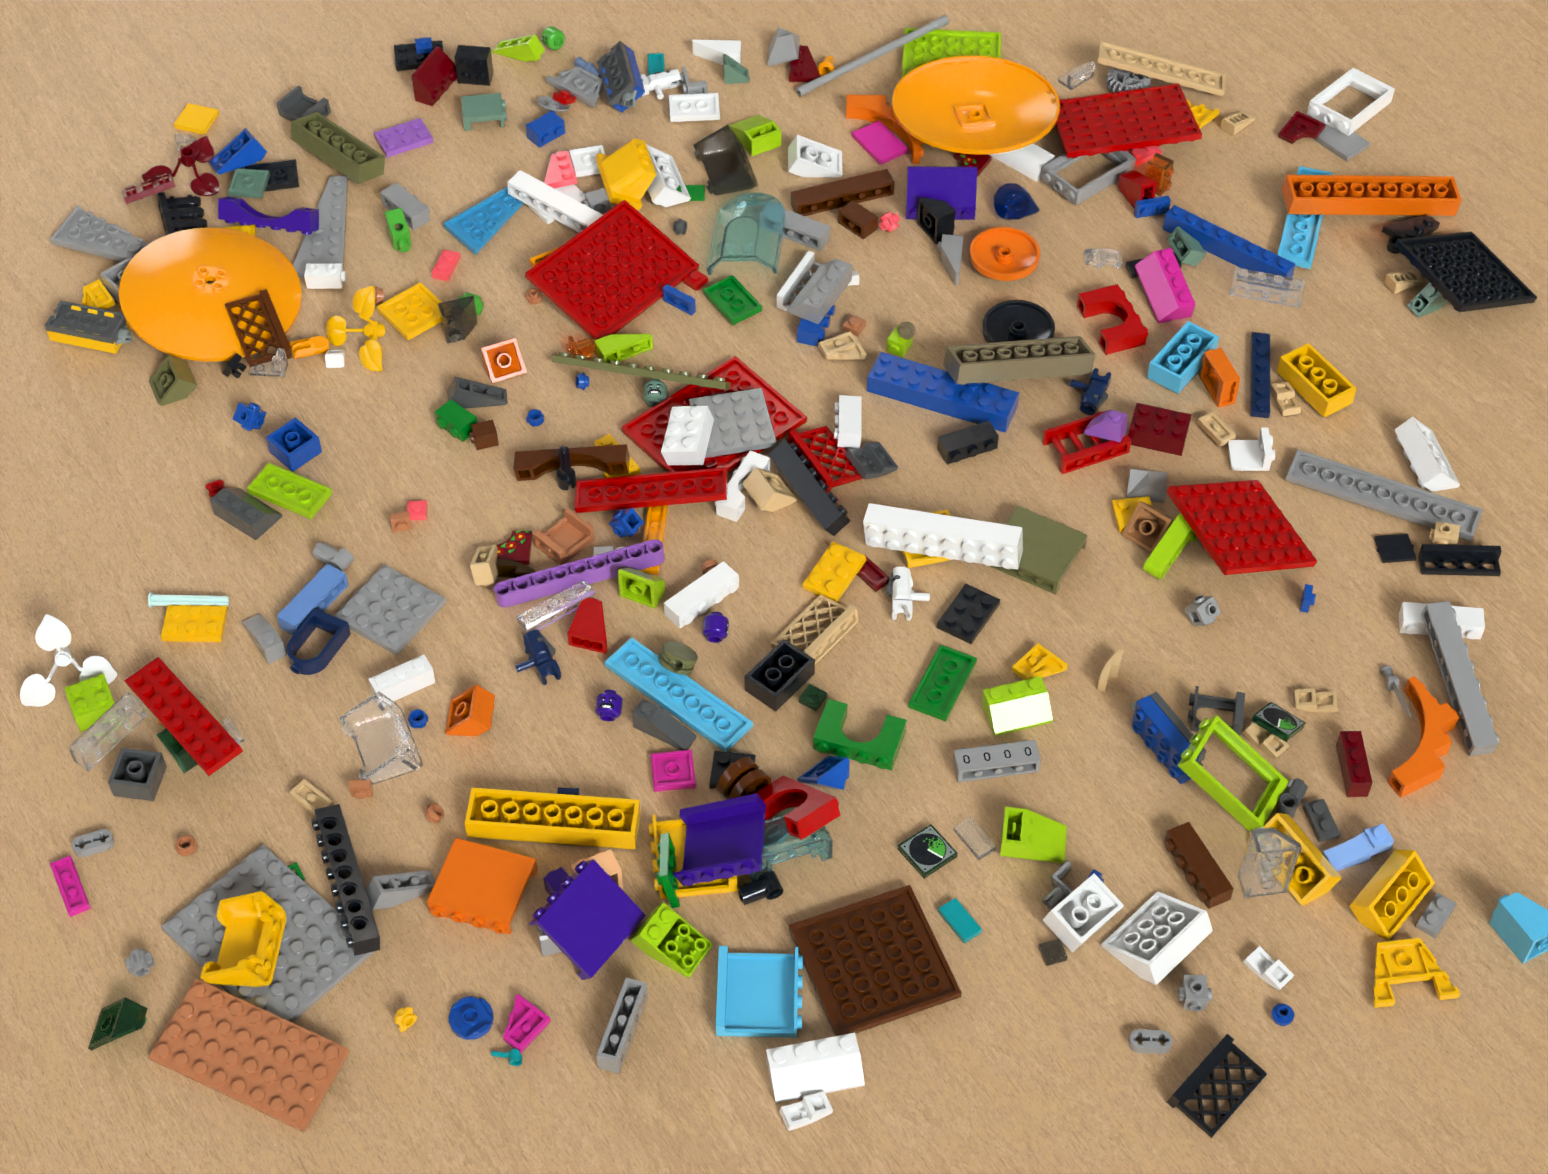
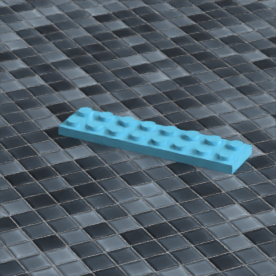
[1278,166,1333,269]
[605,637,753,752]

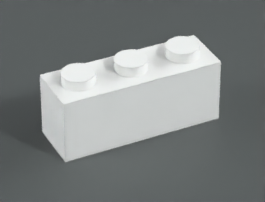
[834,395,861,448]
[369,655,435,707]

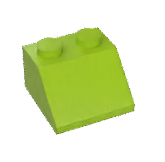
[618,567,665,609]

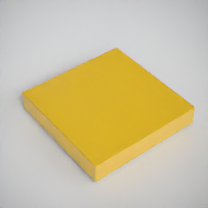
[174,103,219,135]

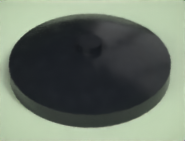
[982,300,1055,343]

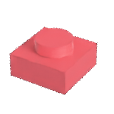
[407,500,428,520]

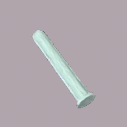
[148,592,229,608]

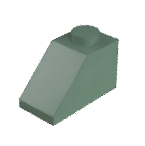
[1167,226,1206,267]

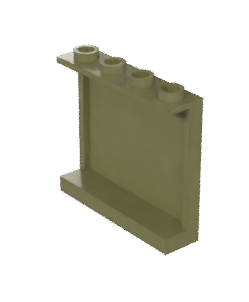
[990,506,1087,595]

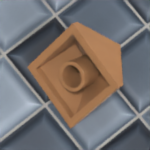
[1121,501,1173,553]

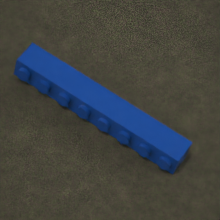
[1163,205,1295,289]

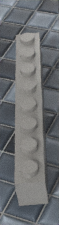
[1421,601,1499,756]

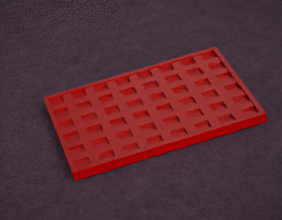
[1055,83,1202,158]

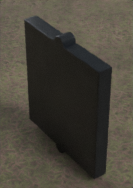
[1374,534,1416,563]

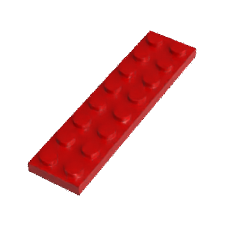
[574,467,728,513]
[124,657,243,777]

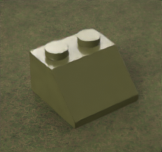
[149,355,197,406]

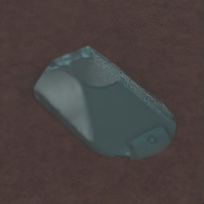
[707,193,786,275]

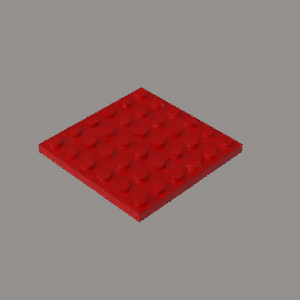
[1166,480,1317,575]

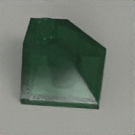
[88,997,148,1051]

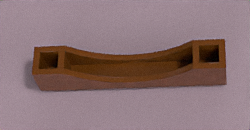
[513,444,630,481]

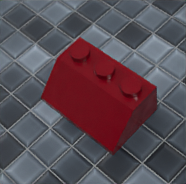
[411,46,457,106]

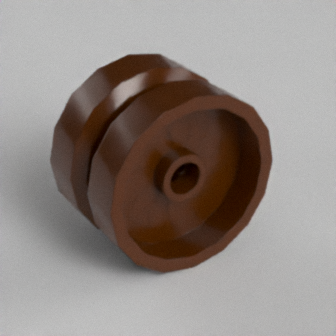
[717,757,771,799]

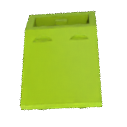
[729,115,781,156]
[1000,806,1067,863]
[630,902,713,978]

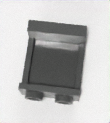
[277,86,331,121]

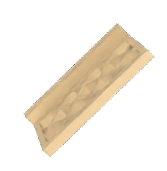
[771,594,859,665]

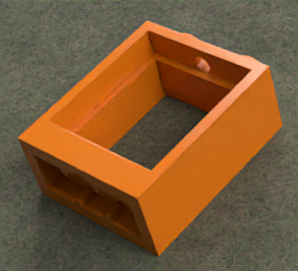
[1200,348,1240,408]

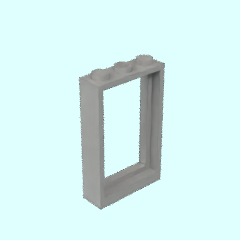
[1041,151,1136,205]

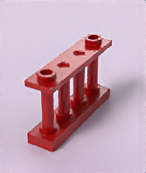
[1042,409,1131,474]

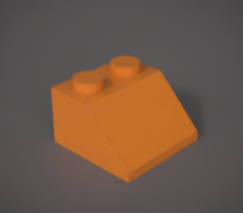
[445,685,495,736]

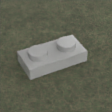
[1416,892,1457,938]

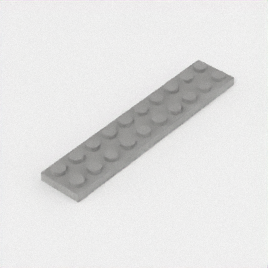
[1286,450,1483,541]

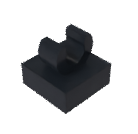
[222,353,247,378]

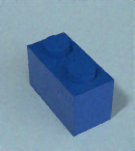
[526,111,565,148]

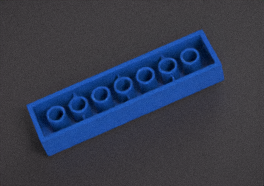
[867,352,1019,433]

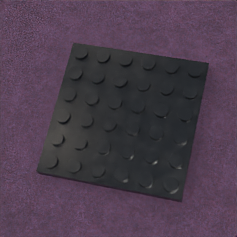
[1394,232,1537,312]

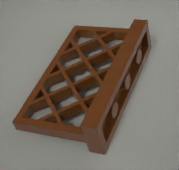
[225,289,292,367]

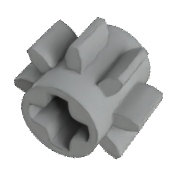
[125,949,155,977]

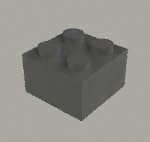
[108,748,167,801]

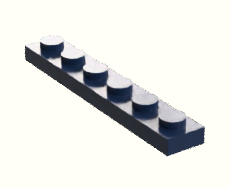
[1250,332,1270,418]

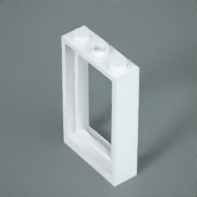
[1307,68,1395,136]

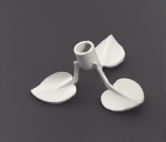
[20,614,117,707]

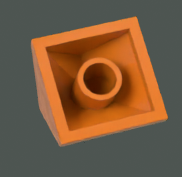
[481,338,527,383]

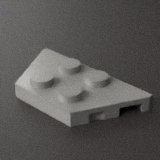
[546,67,603,108]

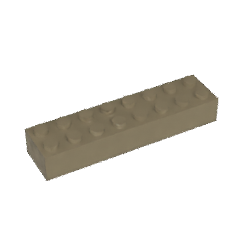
[943,336,1095,385]

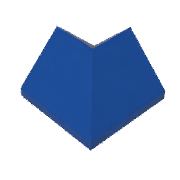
[797,756,850,790]

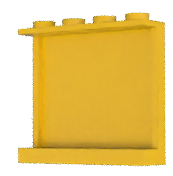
[649,815,737,899]

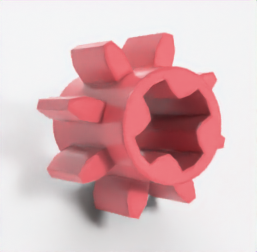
[878,211,901,233]

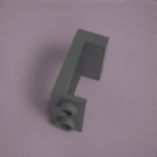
[1187,686,1245,736]

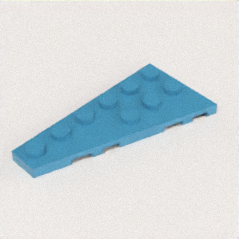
[443,187,524,255]

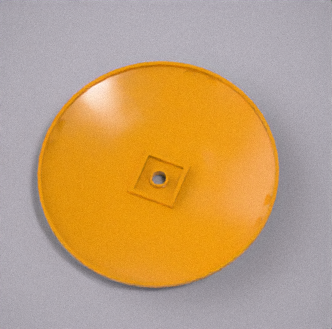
[892,55,1060,154]
[119,228,302,362]

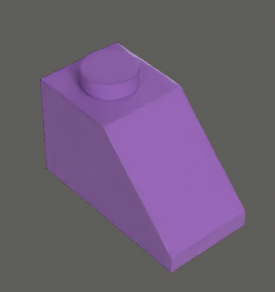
[1084,410,1127,442]

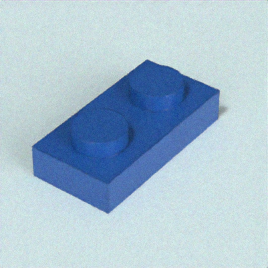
[1134,196,1171,218]
[663,284,696,316]

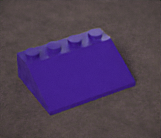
[906,166,977,220]

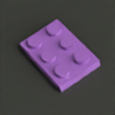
[374,118,434,158]

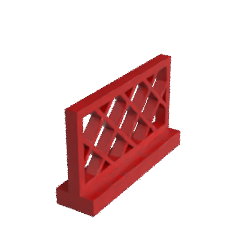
[787,426,863,493]

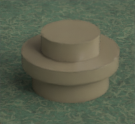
[897,322,915,339]

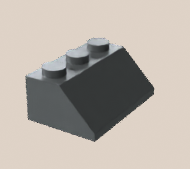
[210,488,282,540]

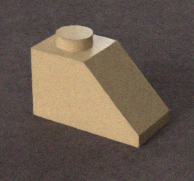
[470,545,498,586]

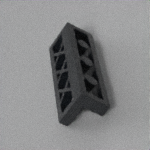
[1418,544,1502,576]

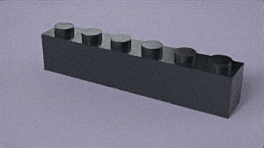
[769,439,851,536]

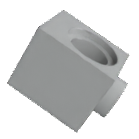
[583,188,611,214]

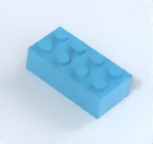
[1147,321,1219,394]

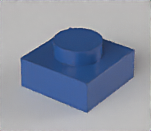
[415,37,433,54]
[1300,584,1316,613]

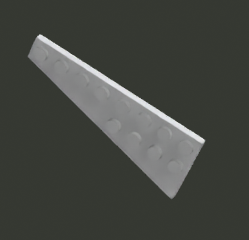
[293,176,348,278]

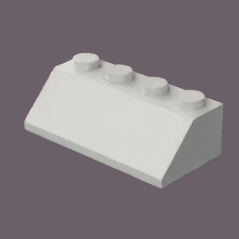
[646,144,691,207]
[1395,417,1460,492]
[766,1033,865,1103]

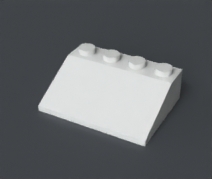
[1101,891,1213,985]

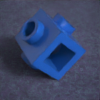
[233,402,267,431]
[609,508,644,538]

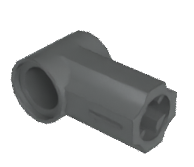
[1276,778,1308,819]

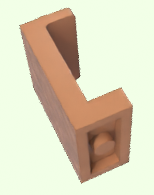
[533,508,594,565]

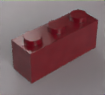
[1336,731,1373,797]

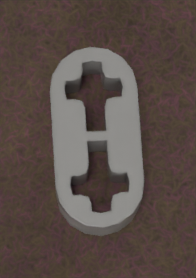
[72,829,114,857]
[1128,1029,1173,1054]

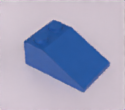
[209,128,267,175]

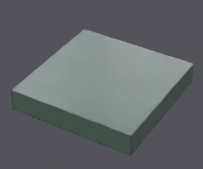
[228,168,270,198]

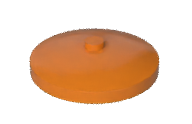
[969,227,1040,281]

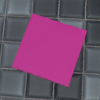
[651,749,696,792]

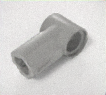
[313,542,354,572]

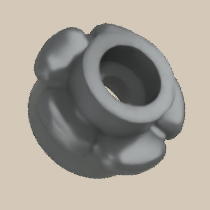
[673,218,687,235]

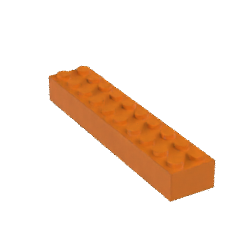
[1282,175,1462,216]

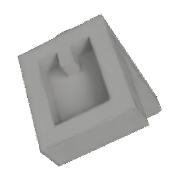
[680,67,707,94]

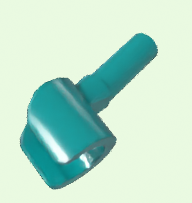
[491,1049,522,1066]

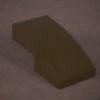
[497,559,535,578]

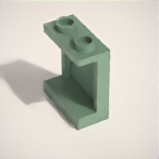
[461,93,507,131]

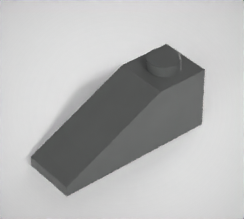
[447,377,508,409]
[632,699,696,750]

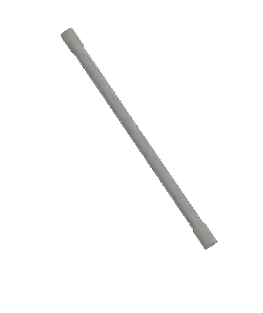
[796,15,949,97]

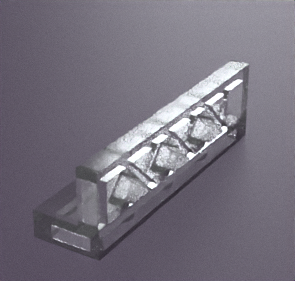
[516,580,595,636]

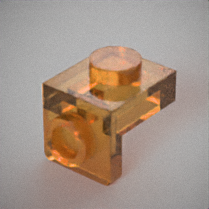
[566,336,596,358]

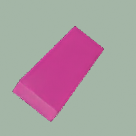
[50,855,91,917]

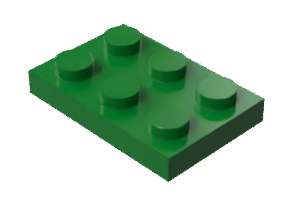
[703,275,762,325]

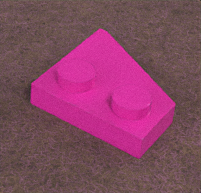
[503,994,551,1054]

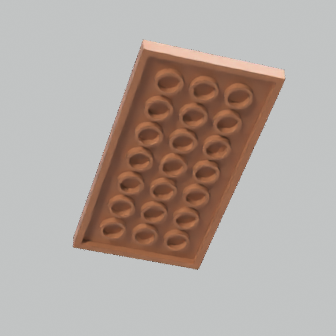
[148,979,350,1133]

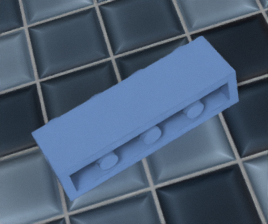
[277,564,349,635]

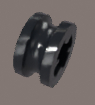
[1387,238,1400,254]

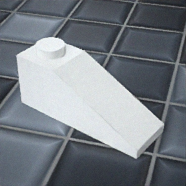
[692,40,741,65]

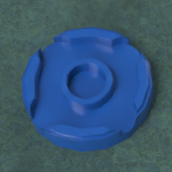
[448,996,494,1040]

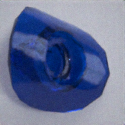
[994,183,1040,220]

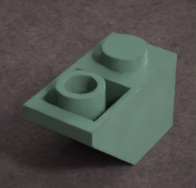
[1407,282,1448,317]

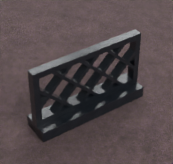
[1167,1034,1267,1138]

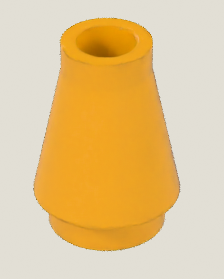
[818,56,834,76]

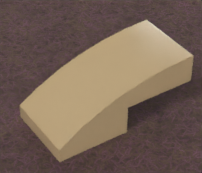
[1271,382,1301,416]
[1097,650,1124,692]
[1294,688,1338,713]
[1242,718,1290,759]

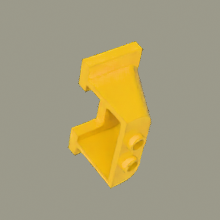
[595,139,657,210]

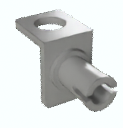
[1042,860,1073,909]

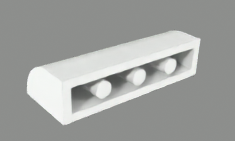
[988,143,1055,182]

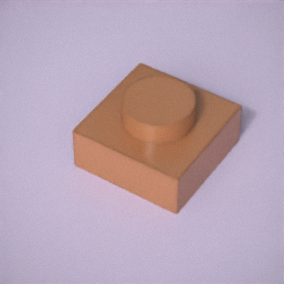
[842,314,867,337]
[390,511,412,533]
[349,780,373,799]

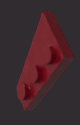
[789,45,821,83]

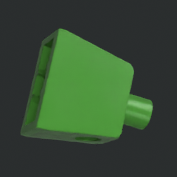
[384,208,411,253]

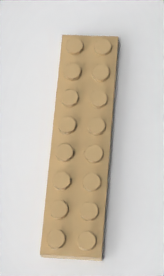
[1097,40,1226,97]

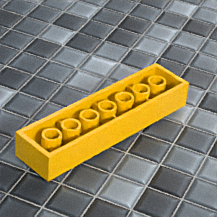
[465,788,641,849]

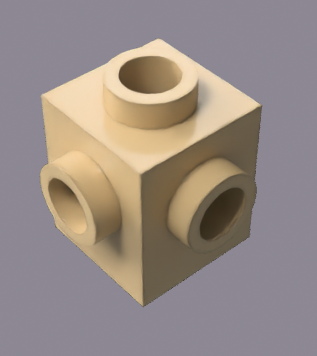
[1429,521,1460,545]

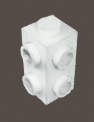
[304,263,346,289]

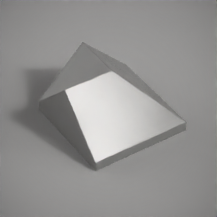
[767,27,800,67]
[1126,468,1167,503]

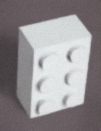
[661,406,714,465]

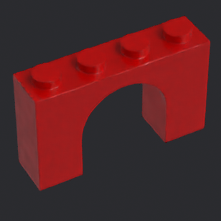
[1077,284,1148,355]
[754,775,840,840]

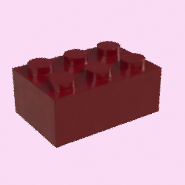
[1128,403,1192,456]

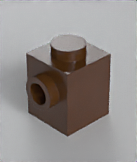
[469,420,499,450]

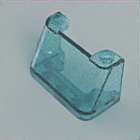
[748,814,833,882]

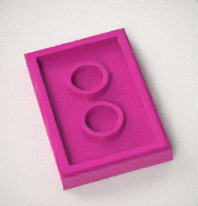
[852,120,908,165]

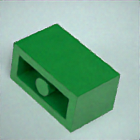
[435,399,478,442]

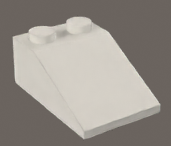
[788,135,842,177]
[1043,874,1124,953]

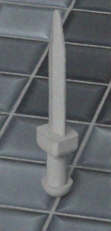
[1380,665,1411,718]

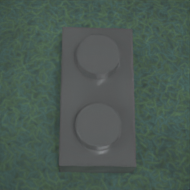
[1303,799,1340,842]

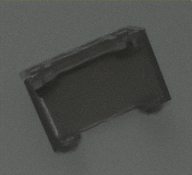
[693,124,758,196]

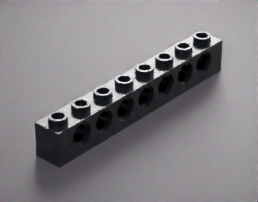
[311,804,380,956]

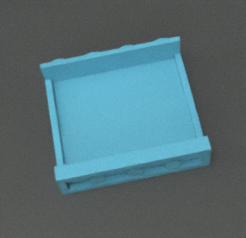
[716,946,803,1037]

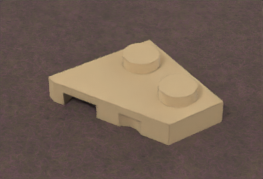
[818,331,867,360]

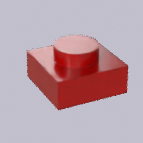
[552,90,576,105]
[683,269,708,291]

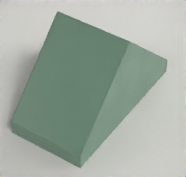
[723,54,750,84]

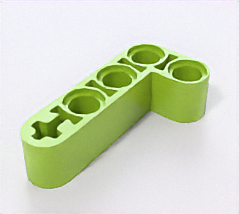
[1143,513,1197,580]

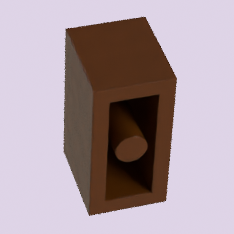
[838,200,878,240]

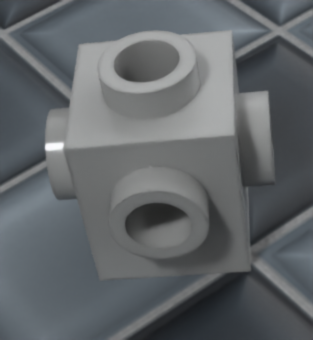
[1184,595,1221,626]
[1178,975,1212,1012]

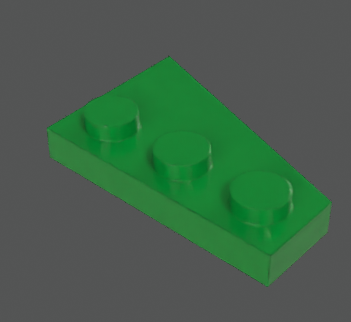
[656,832,680,908]

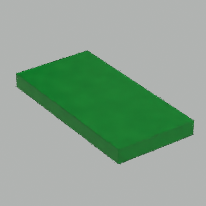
[908,644,977,722]

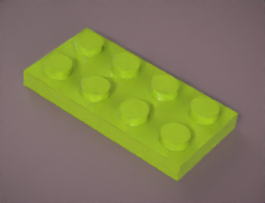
[247,463,333,519]

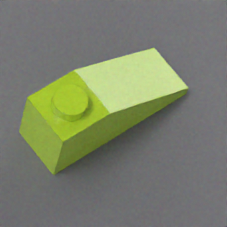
[492,34,545,62]
[594,334,653,363]

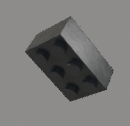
[744,639,815,712]

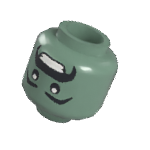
[643,379,667,407]

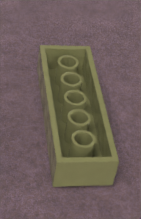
[291,112,385,184]

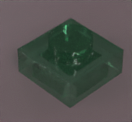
[799,684,827,711]

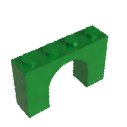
[813,699,907,770]

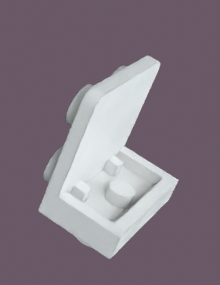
[1228,428,1275,471]

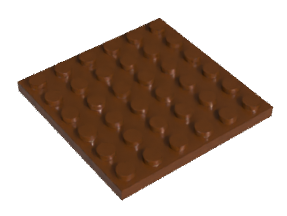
[789,885,962,1036]

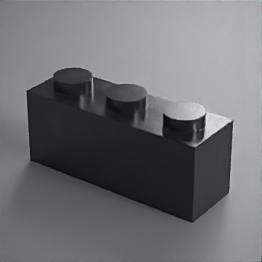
[937,421,999,465]

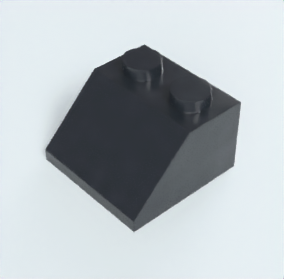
[917,197,956,244]

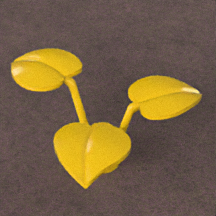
[326,286,385,371]

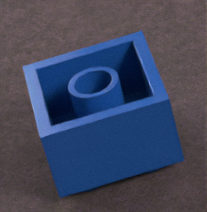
[266,417,322,472]

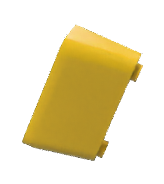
[200,891,286,987]

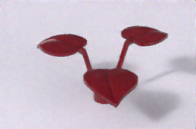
[142,136,220,196]

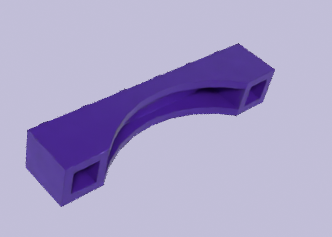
[218,196,319,235]

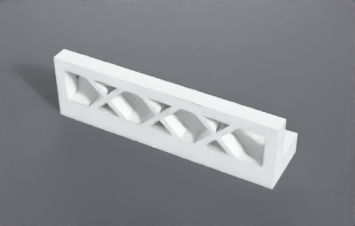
[777,251,823,311]

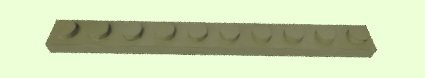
[552,352,731,390]

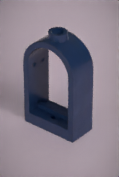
[287,608,351,675]

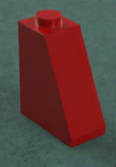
[1117,170,1157,209]
[567,597,608,654]

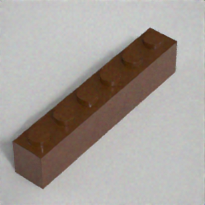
[791,169,894,216]

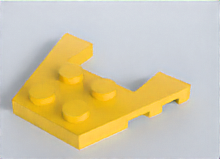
[1373,938,1460,1008]

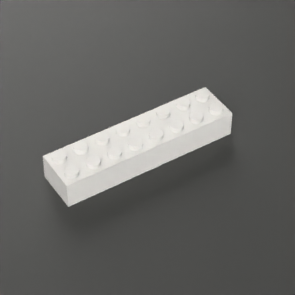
[863,503,1023,570]

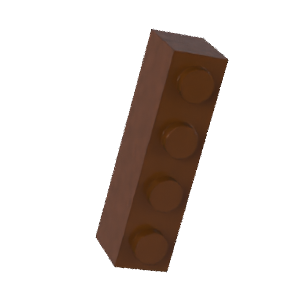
[1164,822,1234,909]

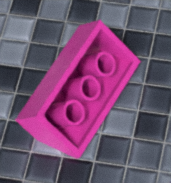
[1134,248,1196,323]

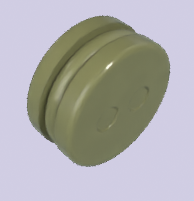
[658,641,698,675]

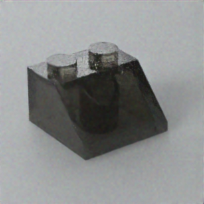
[438,296,478,344]

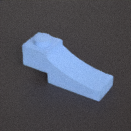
[1322,823,1394,871]

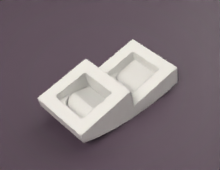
[1243,946,1295,990]
[779,1091,833,1131]

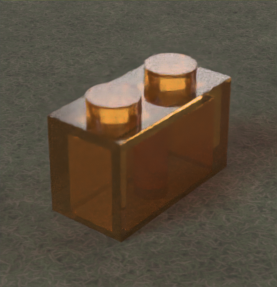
[1145,153,1174,196]

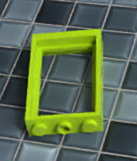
[1177,715,1289,832]

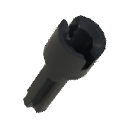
[557,445,576,491]

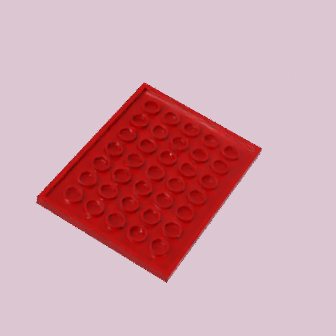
[525,199,699,340]
[621,356,807,473]

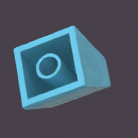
[1489,892,1548,964]

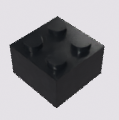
[454,45,494,86]

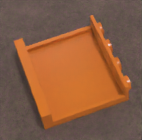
[427,838,538,935]

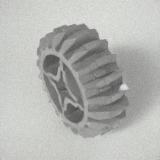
[1106,67,1150,93]

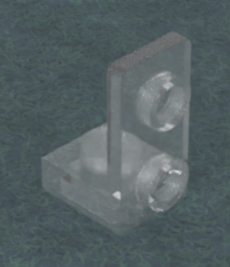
[248,348,288,377]

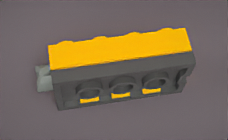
[45,301,132,354]

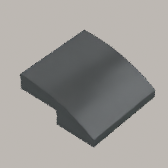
[845,442,898,479]

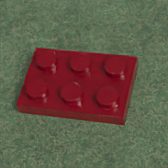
[122,173,176,204]

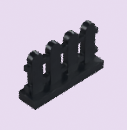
[158,192,207,235]

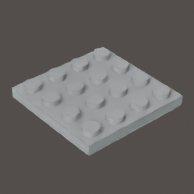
[689,388,776,458]
[334,565,446,656]

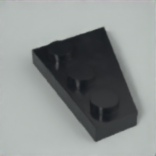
[1381,215,1440,240]

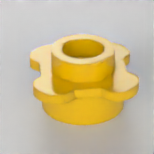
[394,1006,417,1032]

